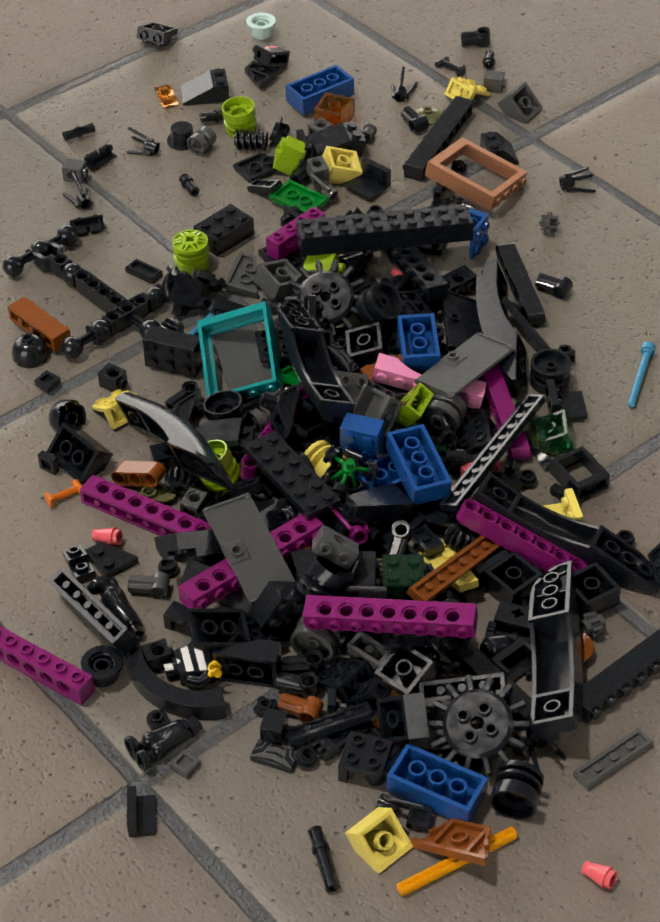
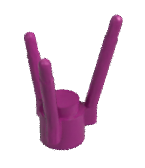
[332,508,370,545]

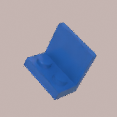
[469,208,490,259]

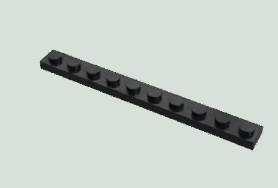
[439,394,546,512]

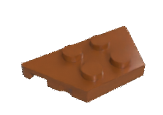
[410,818,492,866]

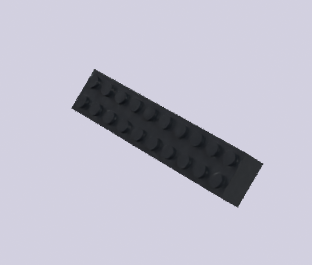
[296,204,474,257]

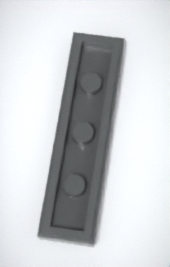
[573,728,654,791]

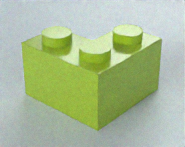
[273,135,306,175]

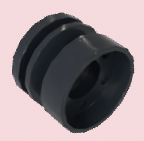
[203,390,248,426]
[297,554,353,597]
[490,760,544,820]

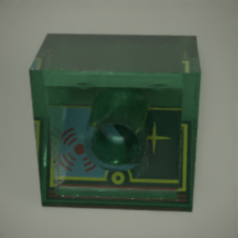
[530,409,576,455]

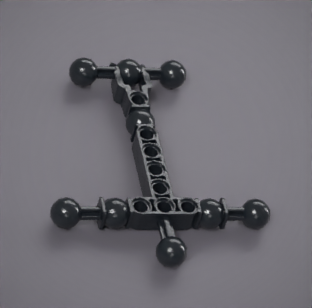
[2,224,190,359]

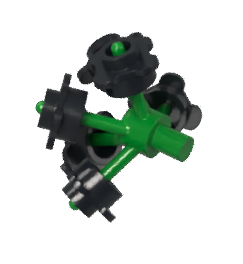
[321,445,379,499]

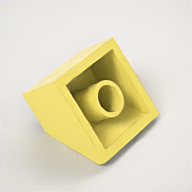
[322,146,362,184]
[345,807,413,874]

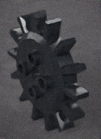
[285,260,365,338]
[428,675,531,776]

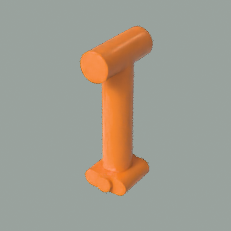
[44,479,82,508]

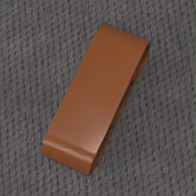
[111,460,167,487]

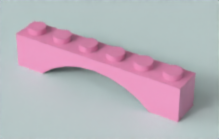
[372,353,487,409]

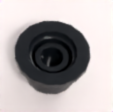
[167,121,194,151]
[81,645,123,687]

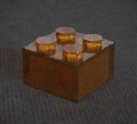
[314,92,355,126]

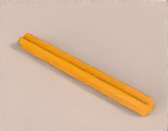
[396,826,518,896]

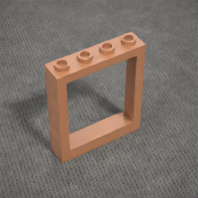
[425,137,527,211]

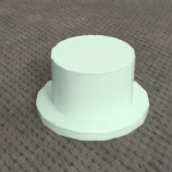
[246,13,276,40]

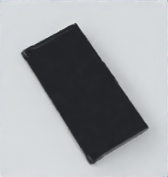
[442,290,483,351]

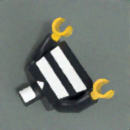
[163,638,222,688]

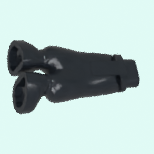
[87,575,145,637]
[124,715,203,771]

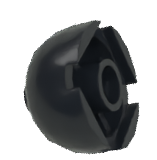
[12,333,48,368]
[49,399,86,433]

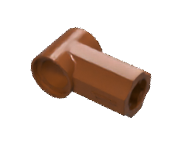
[277,693,324,723]

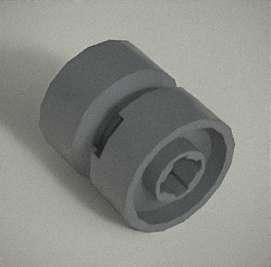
[187,126,217,155]
[246,406,271,432]

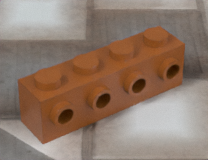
[7,297,71,353]

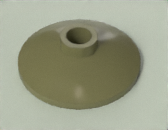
[415,106,442,126]

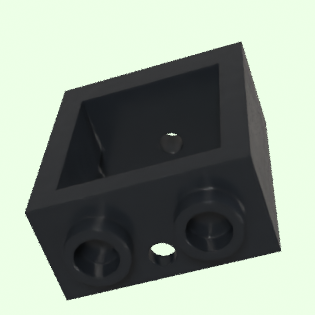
[550,446,610,500]

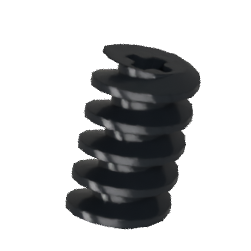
[234,129,268,151]

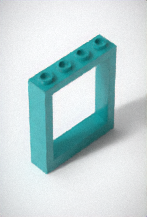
[197,301,283,399]

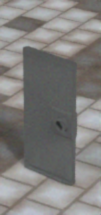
[212,323,278,405]
[415,333,515,400]
[203,492,296,604]

